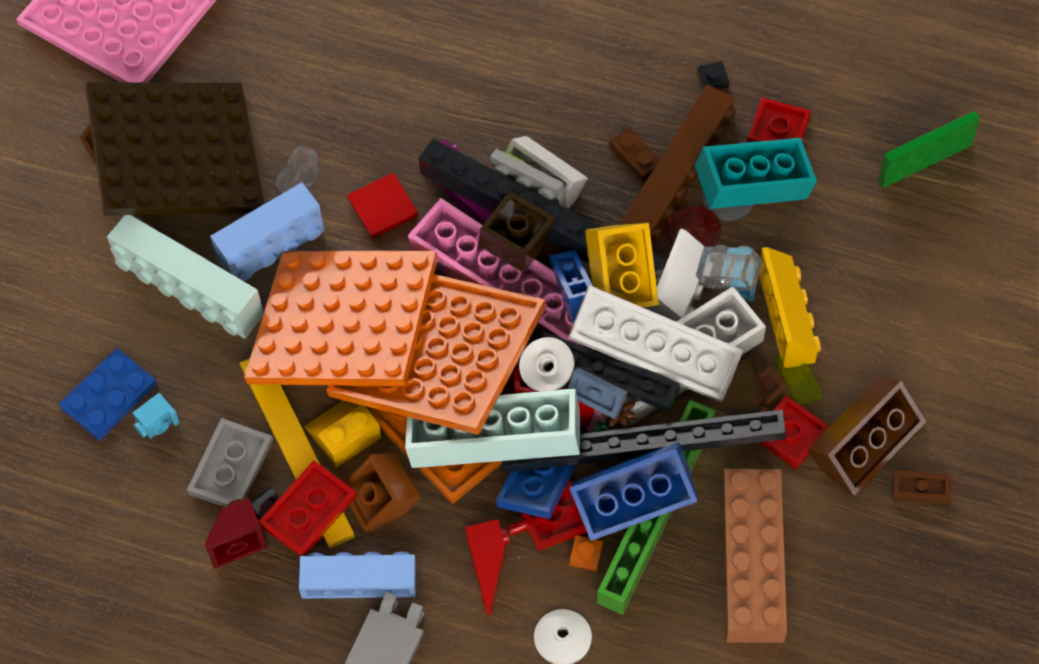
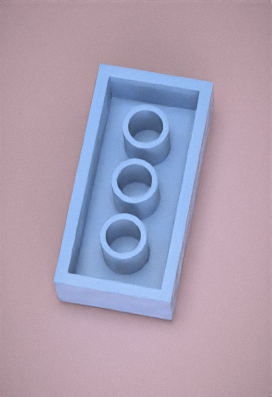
[210,182,324,281]

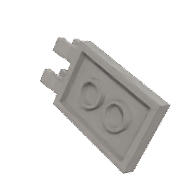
[345,592,425,664]

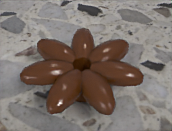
[601,401,638,428]

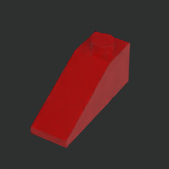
[465,519,510,615]

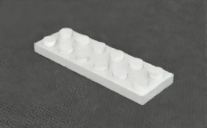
[568,286,743,402]

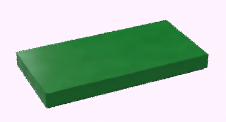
[878,111,980,188]

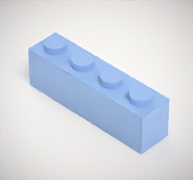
[299,552,416,599]

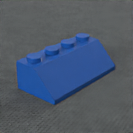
[570,442,698,541]

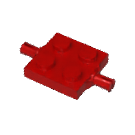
[506,479,587,551]

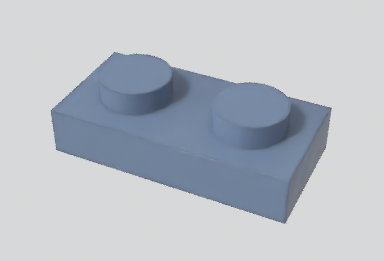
[568,368,627,419]

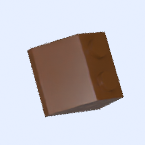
[345,453,421,533]

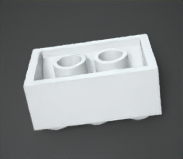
[506,136,588,209]
[652,229,713,322]

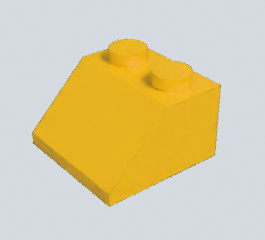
[304,400,382,468]

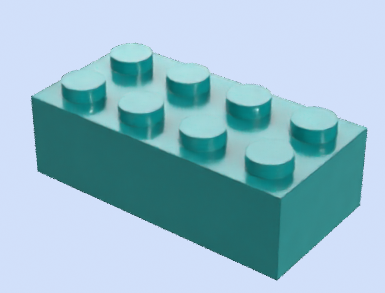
[694,138,817,209]

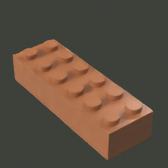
[722,469,787,643]

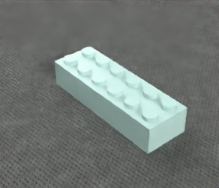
[107,215,264,339]
[405,389,580,468]

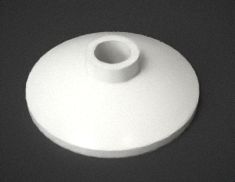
[519,337,574,392]
[534,609,592,664]

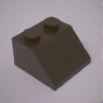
[479,191,556,273]
[718,359,769,416]

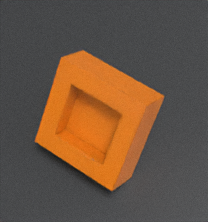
[569,535,604,571]

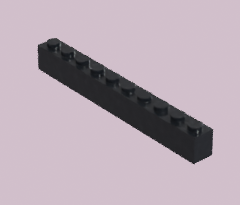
[418,138,664,285]

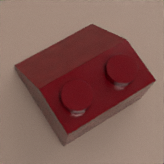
[205,498,267,569]

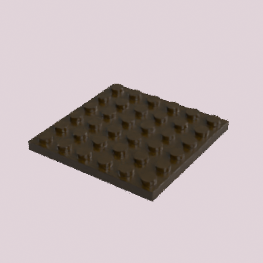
[85,82,264,215]

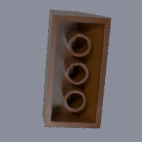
[807,376,926,496]

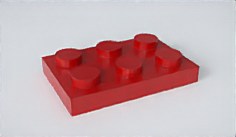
[259,460,357,557]

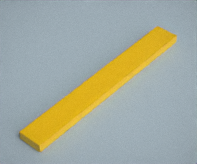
[240,358,355,549]

